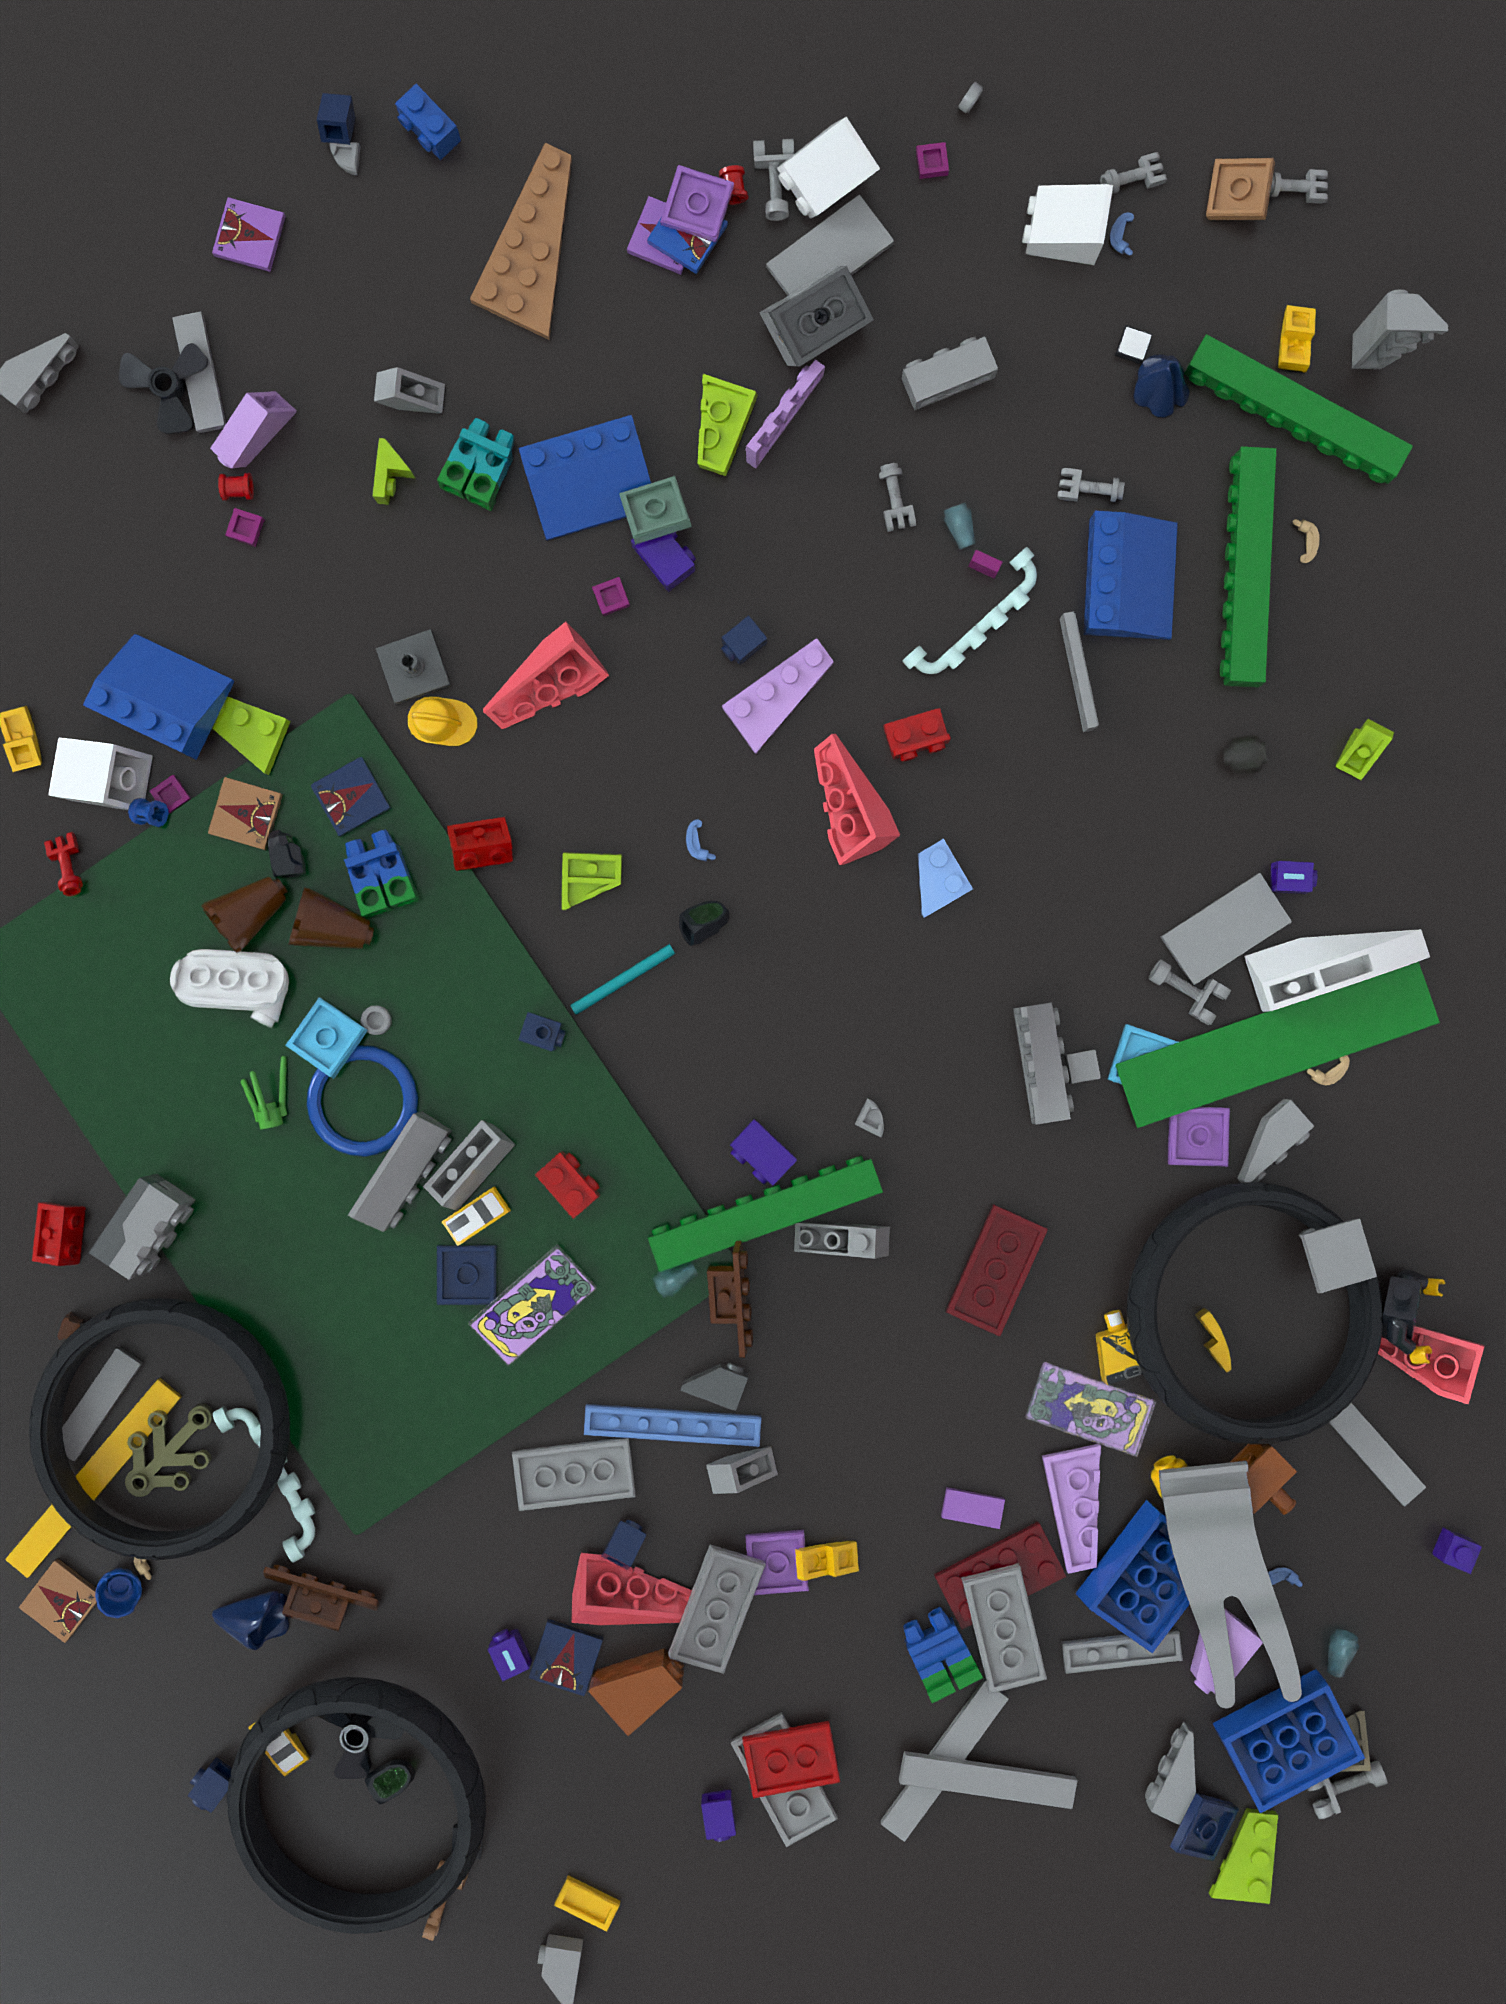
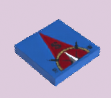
[647,217,728,274]

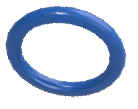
[307,1045,418,1157]

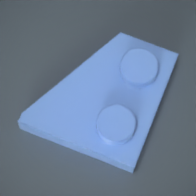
[917,839,973,918]

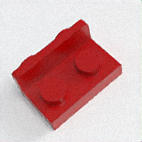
[883,708,951,762]
[447,817,513,871]
[535,1151,600,1219]
[32,1202,86,1266]

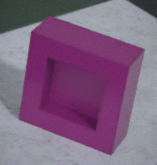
[916,142,949,179]
[225,508,265,547]
[968,550,1002,579]
[592,577,630,616]
[149,775,192,814]

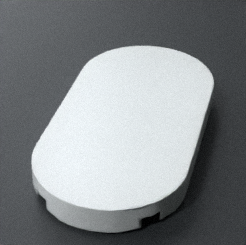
[170,949,289,1011]

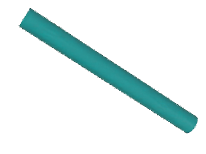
[570,944,675,1015]

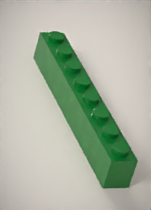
[1184,334,1413,484]
[1220,446,1276,687]
[647,1155,883,1272]

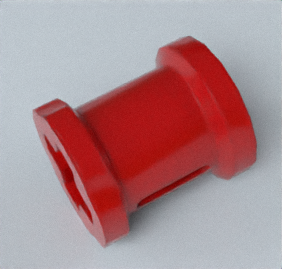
[719,165,749,205]
[218,473,254,501]

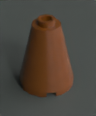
[201,876,288,953]
[288,887,374,949]

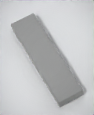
[172,311,226,433]
[1059,611,1099,733]
[62,1346,143,1462]
[1329,1403,1426,1507]
[1061,1628,1183,1674]

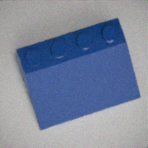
[518,415,651,541]
[1083,511,1178,640]
[83,634,235,760]
[1075,1500,1190,1653]
[1212,1669,1365,1813]

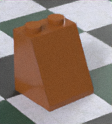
[588,1648,684,1736]

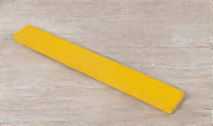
[5,1378,183,1578]

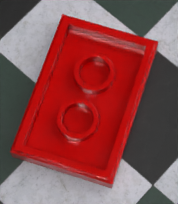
[742,1721,840,1798]

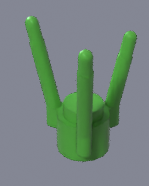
[241,1056,288,1129]

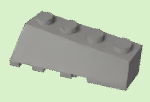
[1352,290,1448,369]
[1013,1002,1074,1125]

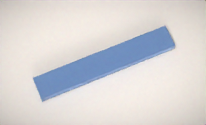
[584,1404,761,1447]

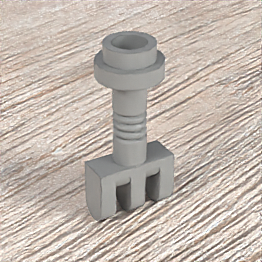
[1100,152,1168,194]
[1270,169,1328,203]
[879,463,916,532]
[1057,468,1125,502]

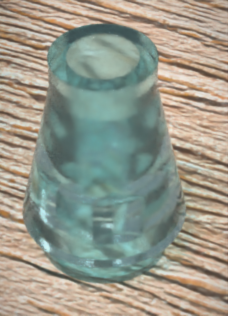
[943,503,976,549]
[652,1261,698,1299]
[1326,1629,1359,1677]

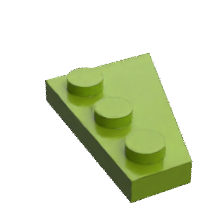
[697,374,758,476]
[212,697,291,775]
[1209,1808,1278,1904]

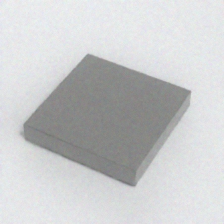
[1300,1218,1377,1293]

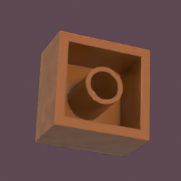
[1230,1444,1297,1515]

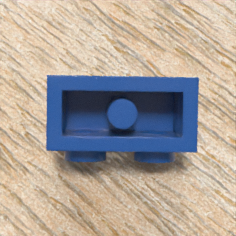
[395,84,461,160]

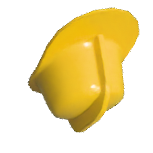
[408,697,477,746]

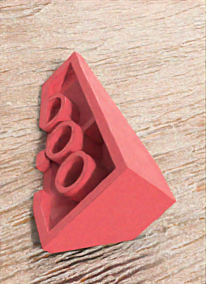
[483,622,609,729]
[814,734,900,865]
[1378,1325,1485,1404]
[572,1553,692,1625]

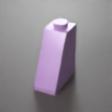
[210,391,297,468]
[1190,1607,1263,1694]

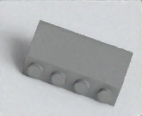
[348,1111,452,1232]

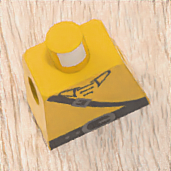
[1096,1310,1142,1385]

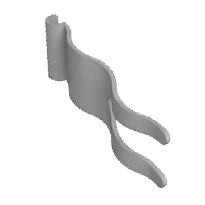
[1159,1461,1302,1708]

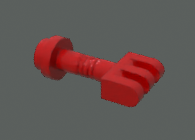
[44,832,83,896]

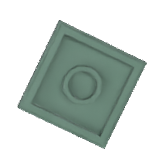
[619,476,692,545]

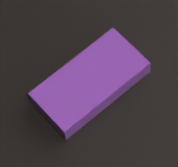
[941,1487,1005,1529]

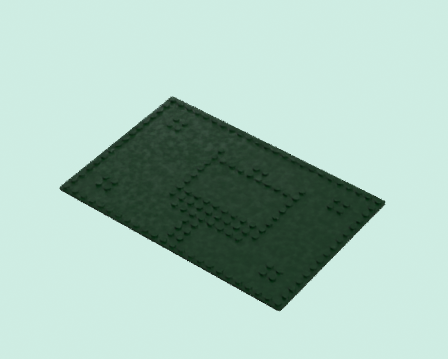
[0,694,733,1535]

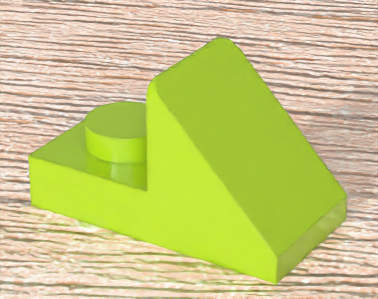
[372,438,415,505]
[1336,719,1394,780]

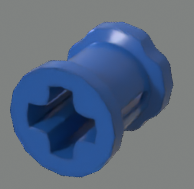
[128,798,169,827]

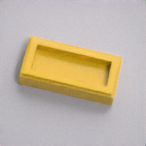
[554,1875,620,1932]

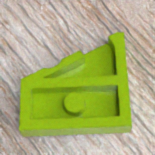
[562,852,622,910]

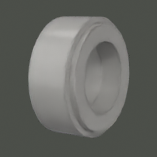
[958,82,983,113]
[361,1006,392,1035]

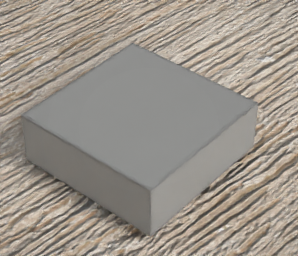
[1065,1050,1101,1084]

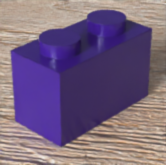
[631,532,696,592]
[730,1118,797,1185]

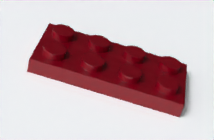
[946,1204,1048,1336]
[934,1522,1067,1630]

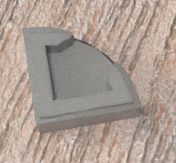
[330,142,361,176]
[855,1098,884,1137]

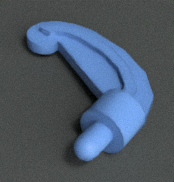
[1110,212,1134,256]
[686,819,716,861]
[1268,1567,1303,1587]

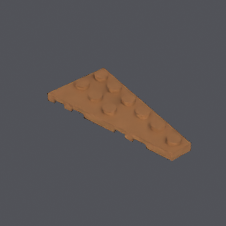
[470,143,572,340]

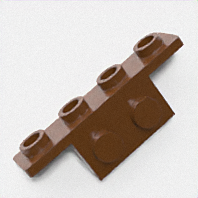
[707,1241,753,1358]
[263,1565,379,1632]

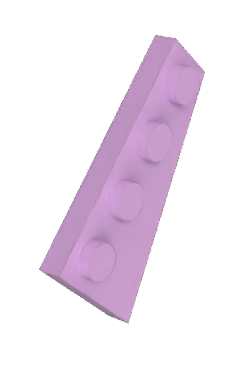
[745,360,825,469]
[722,638,834,754]
[1042,1444,1101,1574]

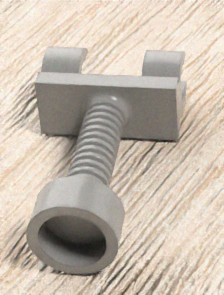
[753,139,794,221]
[1149,959,1231,1025]
[1308,1760,1388,1819]

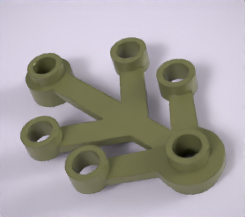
[125,1404,214,1497]

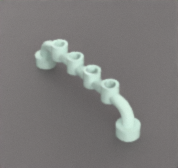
[902,547,1037,674]
[212,1406,316,1563]

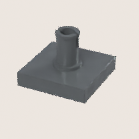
[375,629,451,705]

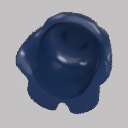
[1134,354,1190,417]
[212,1591,289,1650]

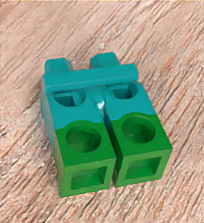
[437,418,515,511]

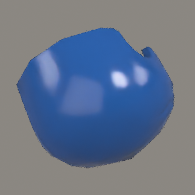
[95,1568,142,1618]

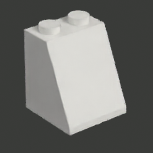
[777,117,880,218]
[1022,184,1113,265]
[49,738,153,810]

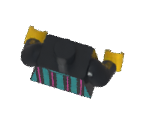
[1381,1270,1445,1364]

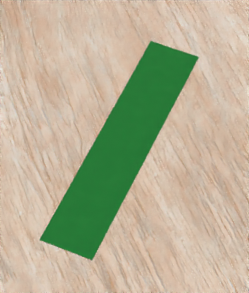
[1115,961,1440,1128]

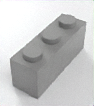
[901,337,998,411]
[423,1120,515,1211]

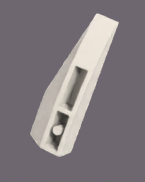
[1244,929,1430,1012]

